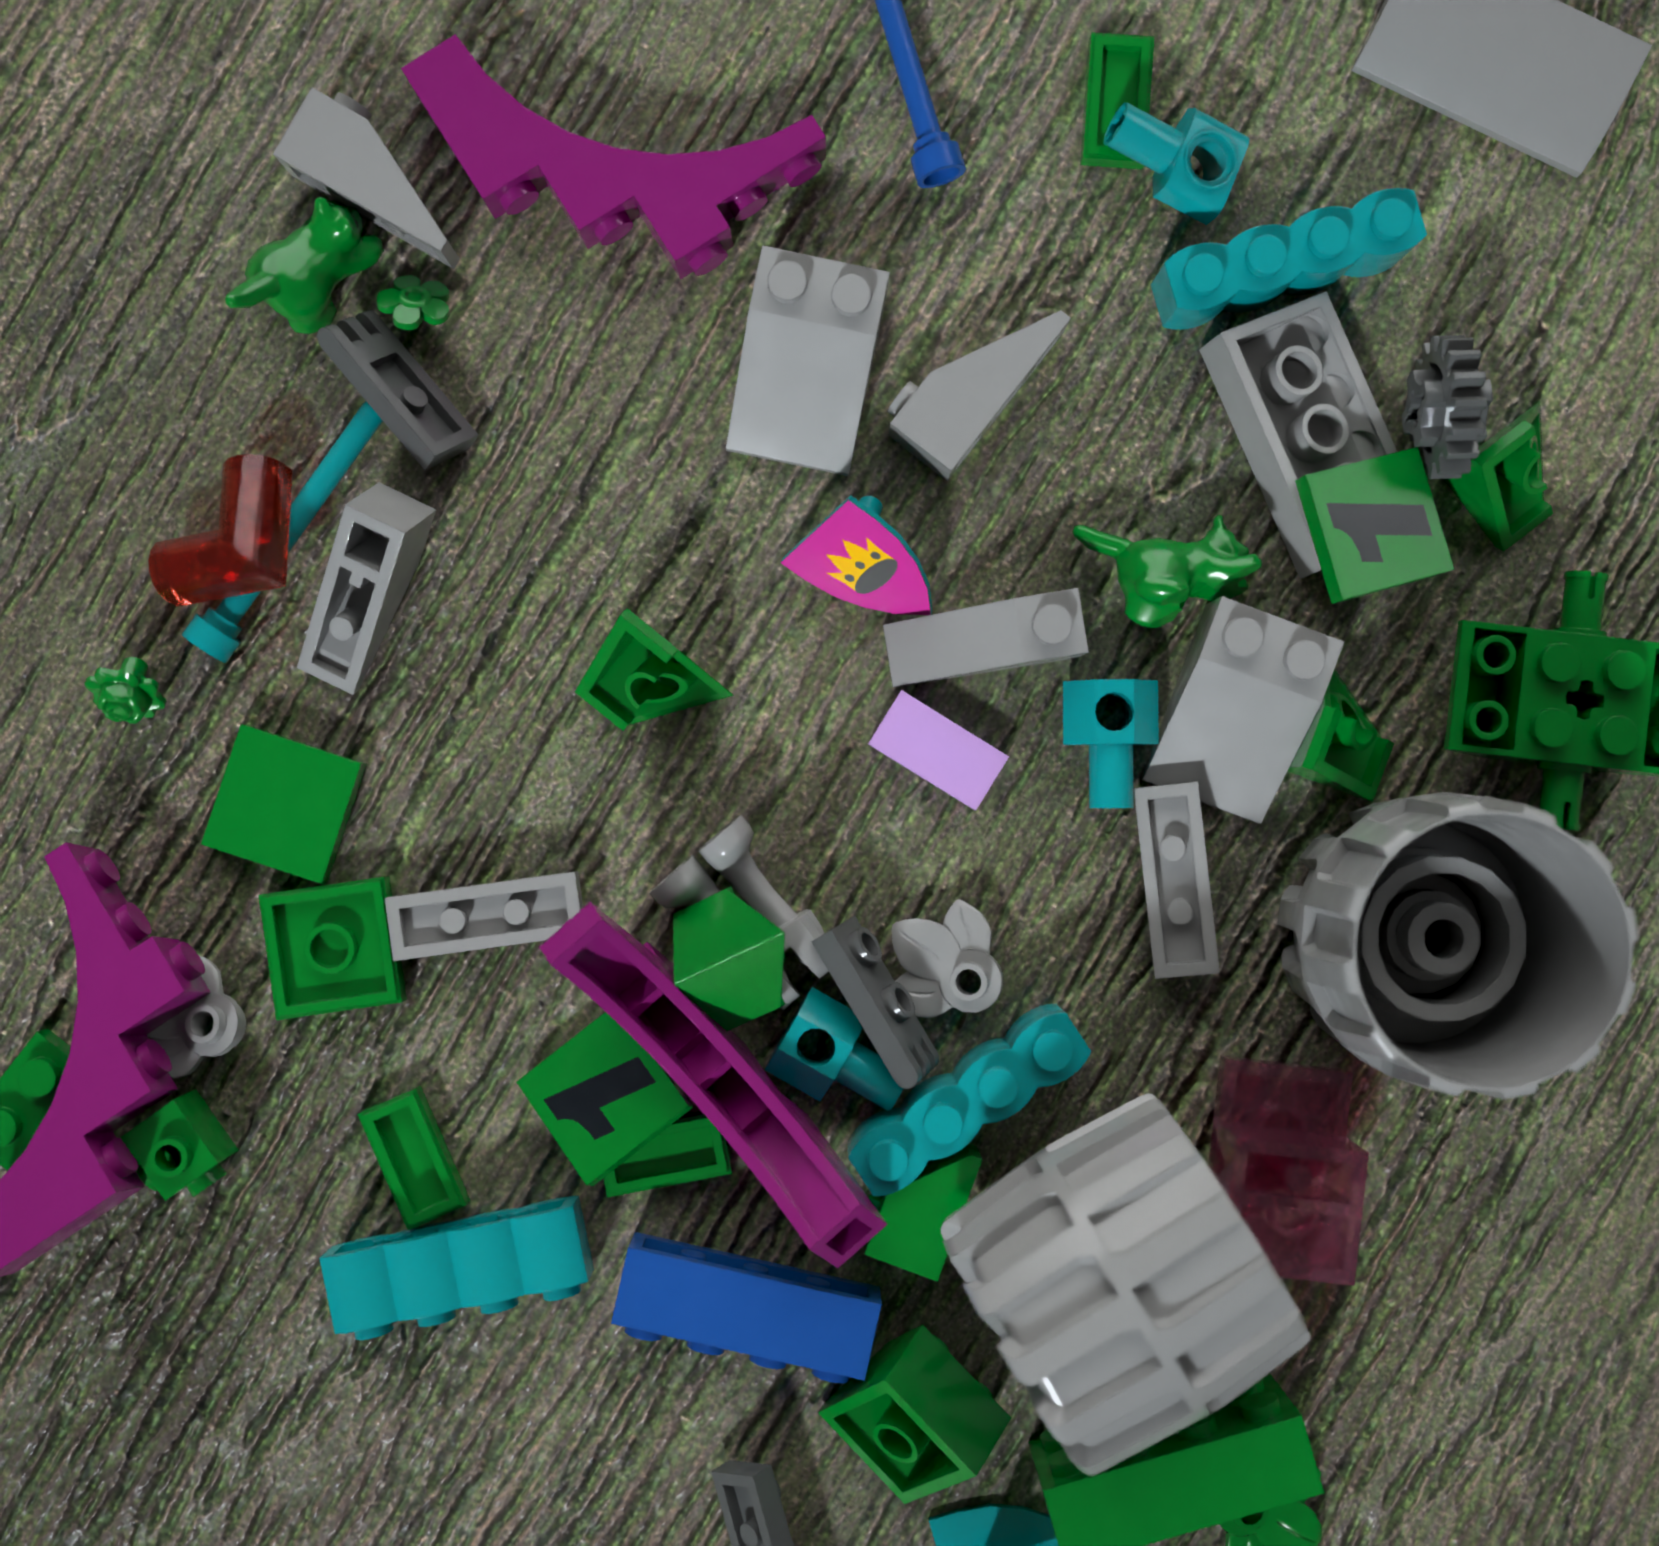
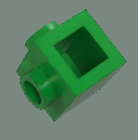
[120,1089,239,1201]

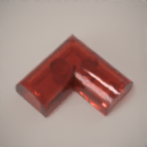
[148,454,293,607]

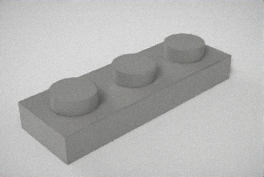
[1134,781,1220,979]
[385,871,583,961]

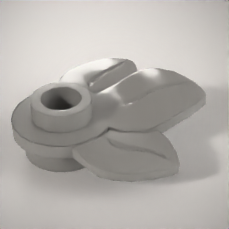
[891,899,1003,1018]
[147,955,246,1078]

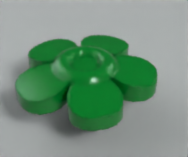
[377,275,450,330]

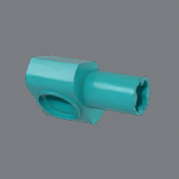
[1104,102,1250,225]
[1063,679,1159,808]
[765,987,904,1111]

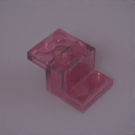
[1208,1055,1369,1286]

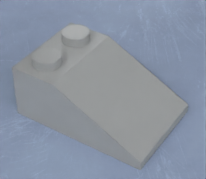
[726,245,890,476]
[1141,596,1344,824]

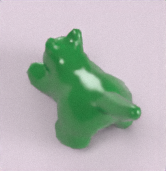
[225,197,384,334]
[1072,515,1263,628]

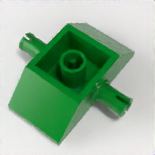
[1444,570,1659,831]

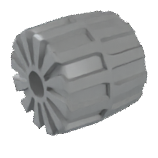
[1277,792,1640,1099]
[940,1093,1310,1475]

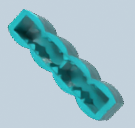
[1151,188,1427,330]
[847,1003,1091,1197]
[319,1195,594,1340]

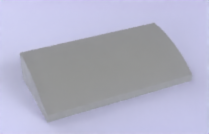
[1351,0,1652,178]
[1199,291,1397,579]

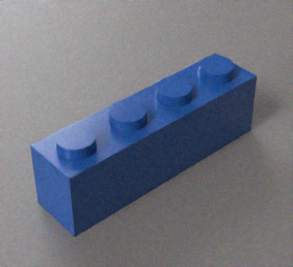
[611,1232,882,1383]

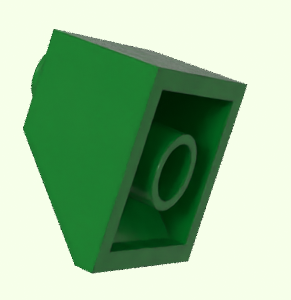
[818,1324,1011,1504]

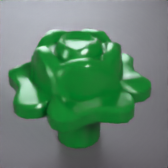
[85,657,167,724]

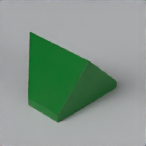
[1444,401,1553,552]
[575,608,734,731]
[1288,669,1394,802]
[673,887,785,1031]

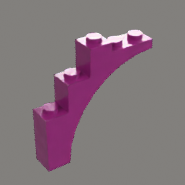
[401,34,826,279]
[0,842,211,1277]
[539,902,888,1268]

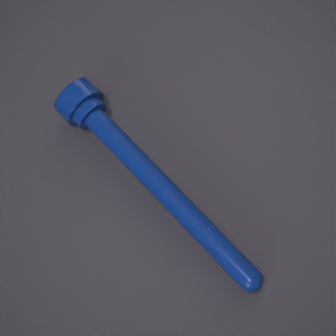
[875,0,966,188]

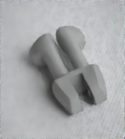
[649,815,829,1011]

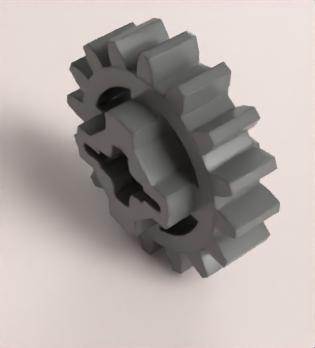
[1402,335,1493,479]

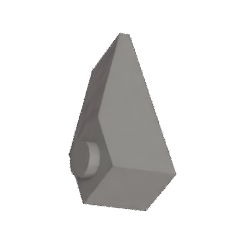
[273,87,460,269]
[887,310,1071,481]
[297,482,436,695]
[883,588,1089,687]

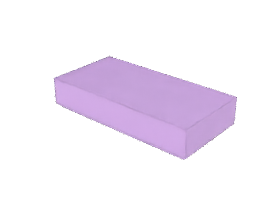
[868,690,1009,811]

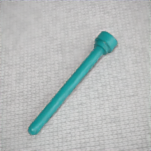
[182,401,383,663]

